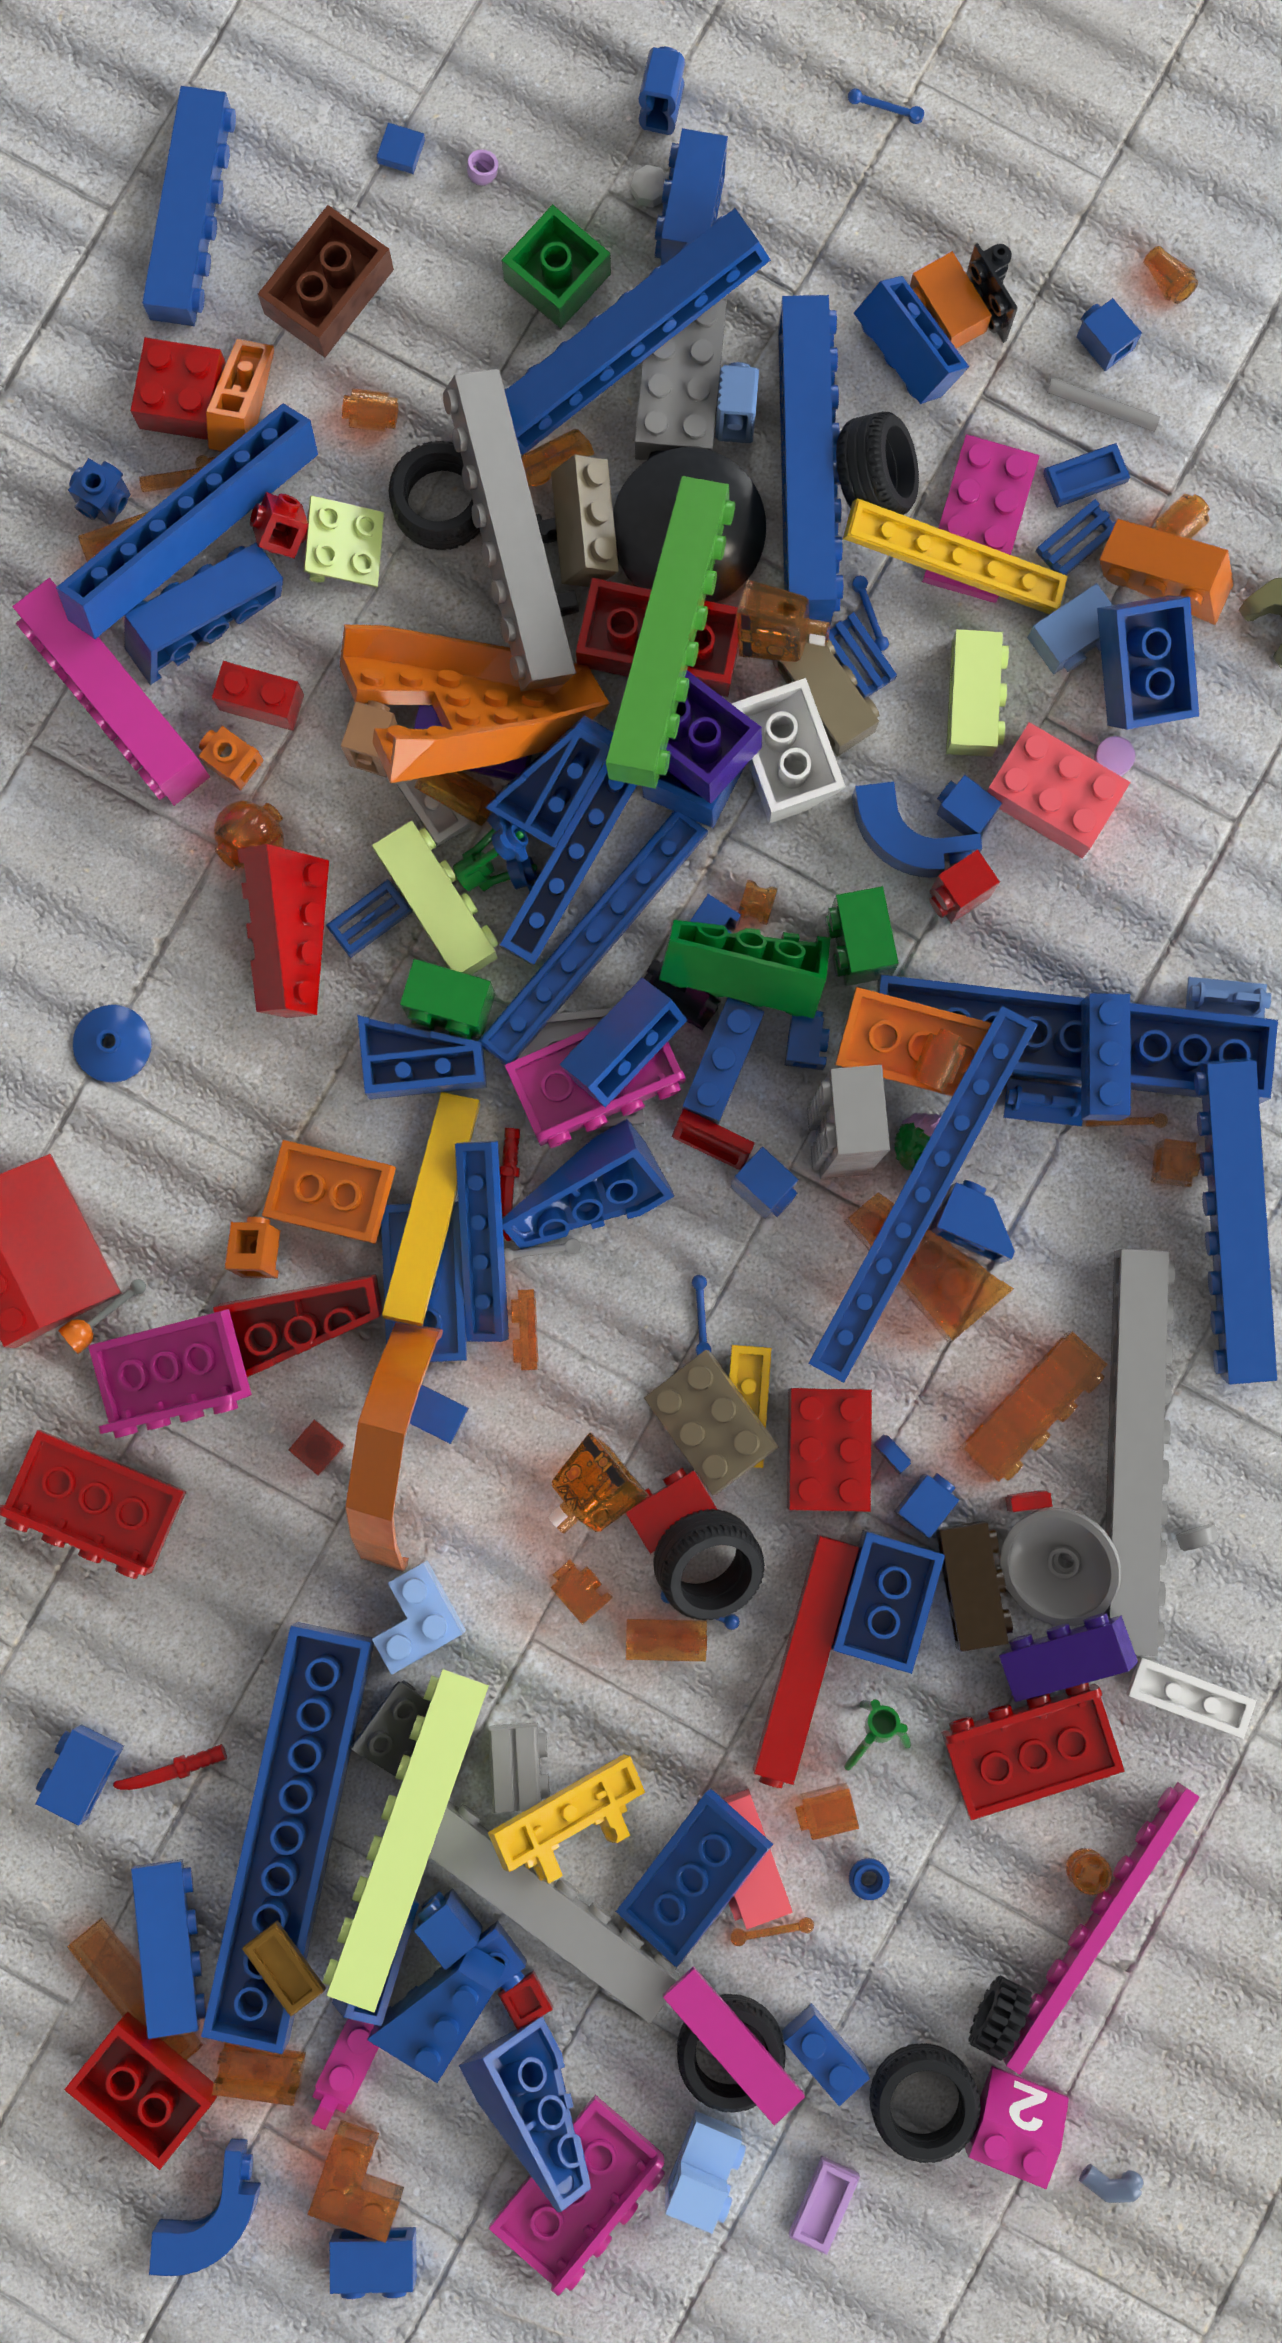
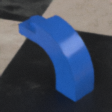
[852,782,982,878]
[149,2139,261,2276]

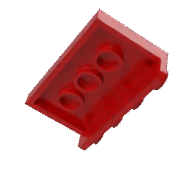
[0,1430,187,1579]
[941,1683,1125,1821]

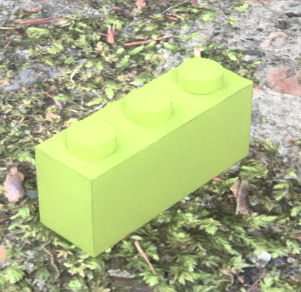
[946,629,1009,757]

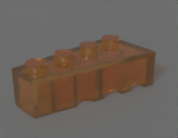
[844,1192,1014,1342]

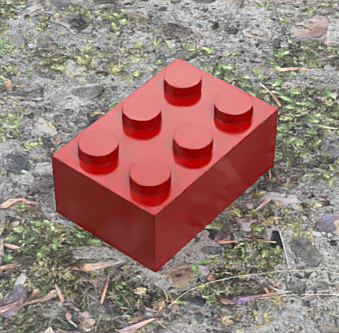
[787,1388,872,1512]
[64,2011,222,2170]

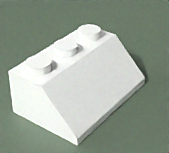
[732,678,846,824]

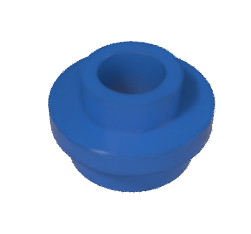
[849,1858,890,1900]

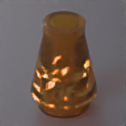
[1143,246,1198,304]

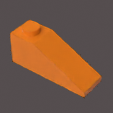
[206,339,274,451]

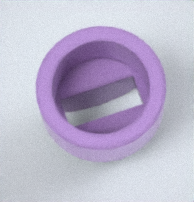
[467,150,498,186]

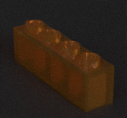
[959,1331,1108,1482]

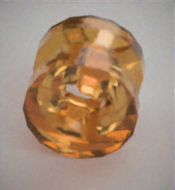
[738,879,778,926]
[1066,1848,1112,1895]

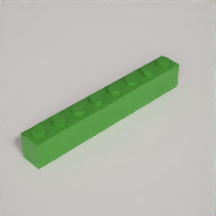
[606,476,735,789]

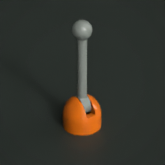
[58,1279,146,1354]

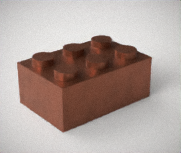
[258,205,394,358]

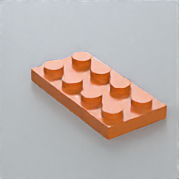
[835,987,992,1097]

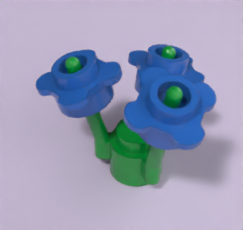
[453,812,538,892]

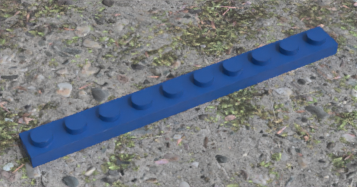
[808,1006,1038,1383]

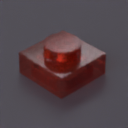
[288,1419,346,1476]

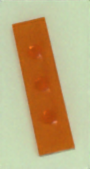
[67,1917,203,2060]

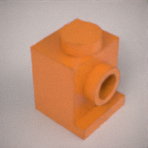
[199,726,264,791]
[225,1217,281,1279]

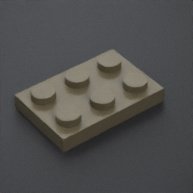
[644,1350,779,1495]

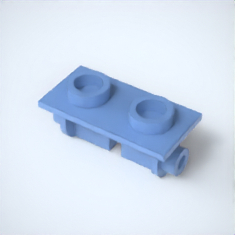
[1186,977,1271,1018]

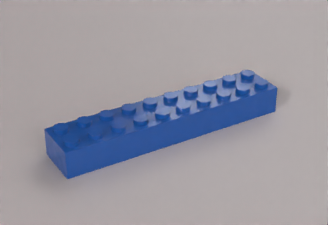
[876,975,1278,1104]
[201,1622,374,2054]

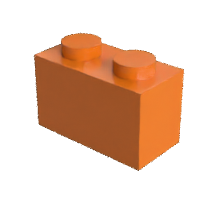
[910,251,992,349]

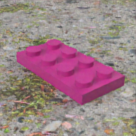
[922,434,1040,603]

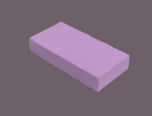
[789,2156,860,2255]

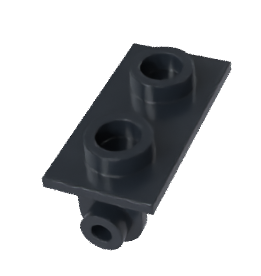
[644,959,721,1030]

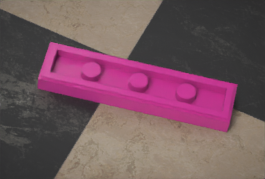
[663,1966,805,2126]

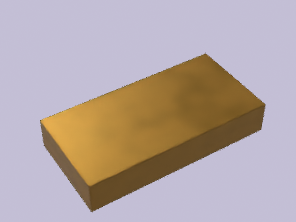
[242,1920,326,2017]

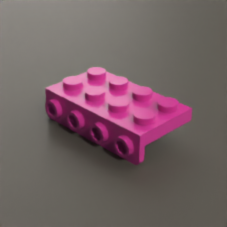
[505,1025,686,1148]
[88,1309,252,1438]
[489,2094,665,2296]

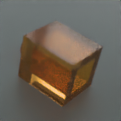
[795,1782,859,1840]

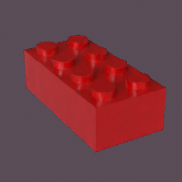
[576,578,745,697]

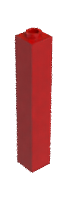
[753,1534,859,1788]

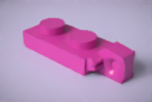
[311,2019,379,2130]

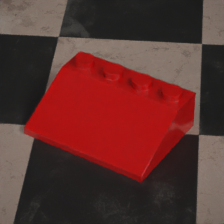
[0,1154,122,1348]

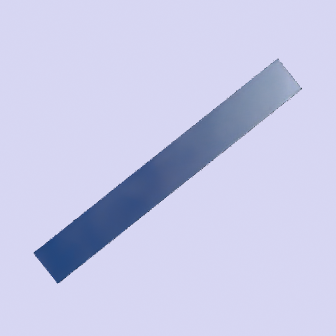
[478,811,708,1065]

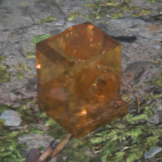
[1151,1139,1200,1187]
[550,1559,613,1625]

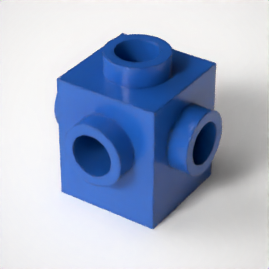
[68,458,131,526]

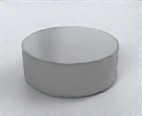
[1176,1524,1219,1551]

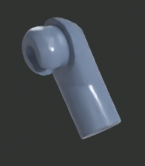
[1079,2164,1144,2203]

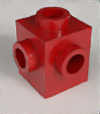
[250,492,309,559]

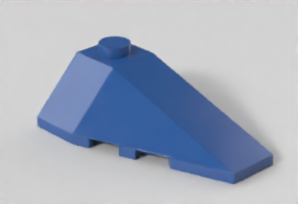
[502,1119,675,1249]
[458,2016,591,2213]

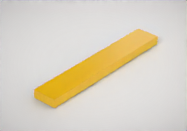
[843,498,1068,614]
[382,1092,480,1327]

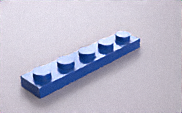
[455,1141,509,1342]

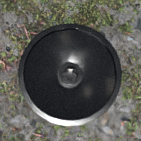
[613,447,766,603]

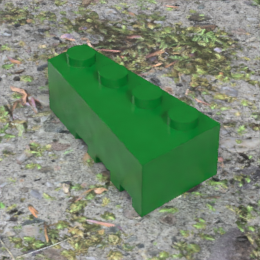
[659,920,831,1019]

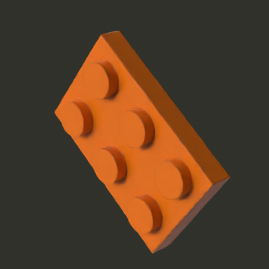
[262,1140,396,1244]

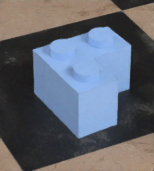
[372,1560,466,1675]
[665,2110,746,2234]

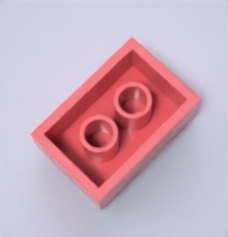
[987,722,1131,859]

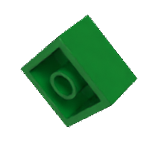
[501,204,611,329]
[825,886,899,986]
[400,959,496,1040]

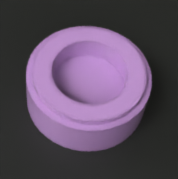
[1094,736,1135,776]

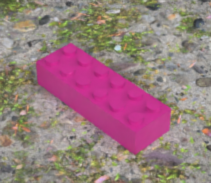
[12,577,210,806]

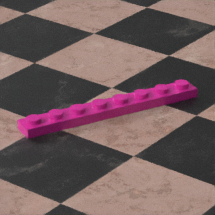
[1003,1782,1200,2075]

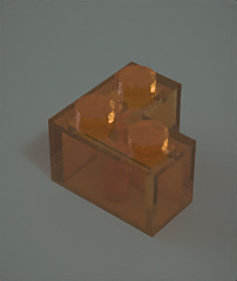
[307,2120,404,2243]

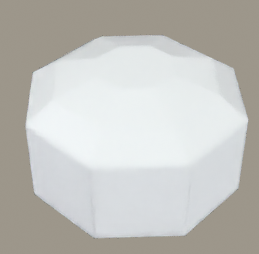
[631,165,668,208]

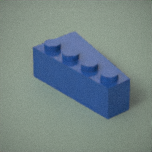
[124,542,283,685]

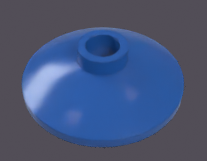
[73,1005,152,1083]

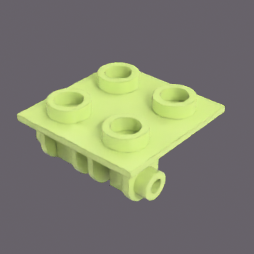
[304,495,384,587]

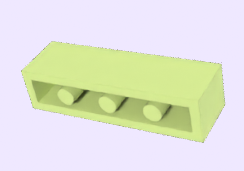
[372,821,499,975]

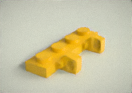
[488,1754,645,1884]

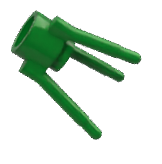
[844,1699,911,1771]

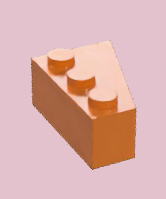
[1099,519,1233,625]

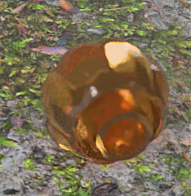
[214,801,284,871]

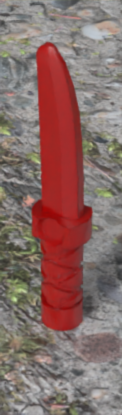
[499,1128,520,1241]
[113,1744,227,1790]

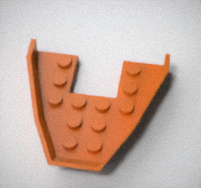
[340,624,610,783]
[345,1322,443,1572]

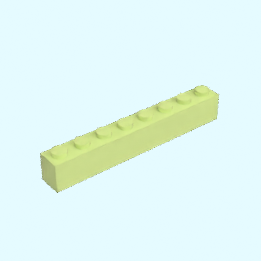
[322,1669,489,2013]

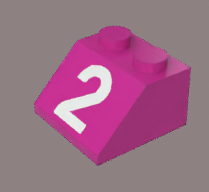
[964,2066,1069,2189]

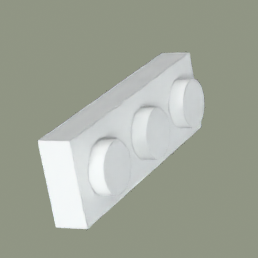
[1126,1656,1257,1739]

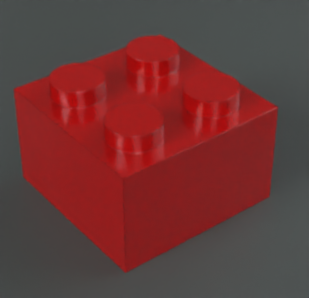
[130,337,226,440]

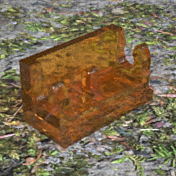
[212,2042,306,2106]

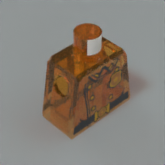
[737,580,830,662]
[548,1432,649,1534]

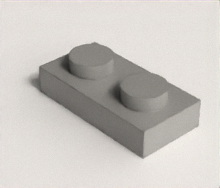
[396,775,470,847]

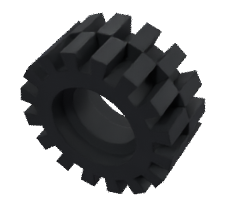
[968,1975,1032,2060]

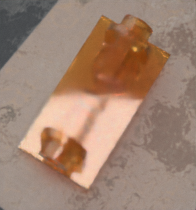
[626,1619,707,1662]

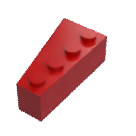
[237,844,329,1018]

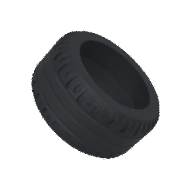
[836,411,919,515]
[388,441,480,550]
[653,1509,765,1621]
[677,1994,786,2113]
[869,2043,981,2163]

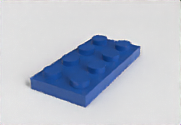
[381,1201,468,1362]
[615,1789,773,1968]

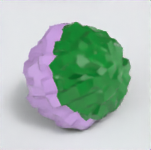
[894,1113,941,1172]

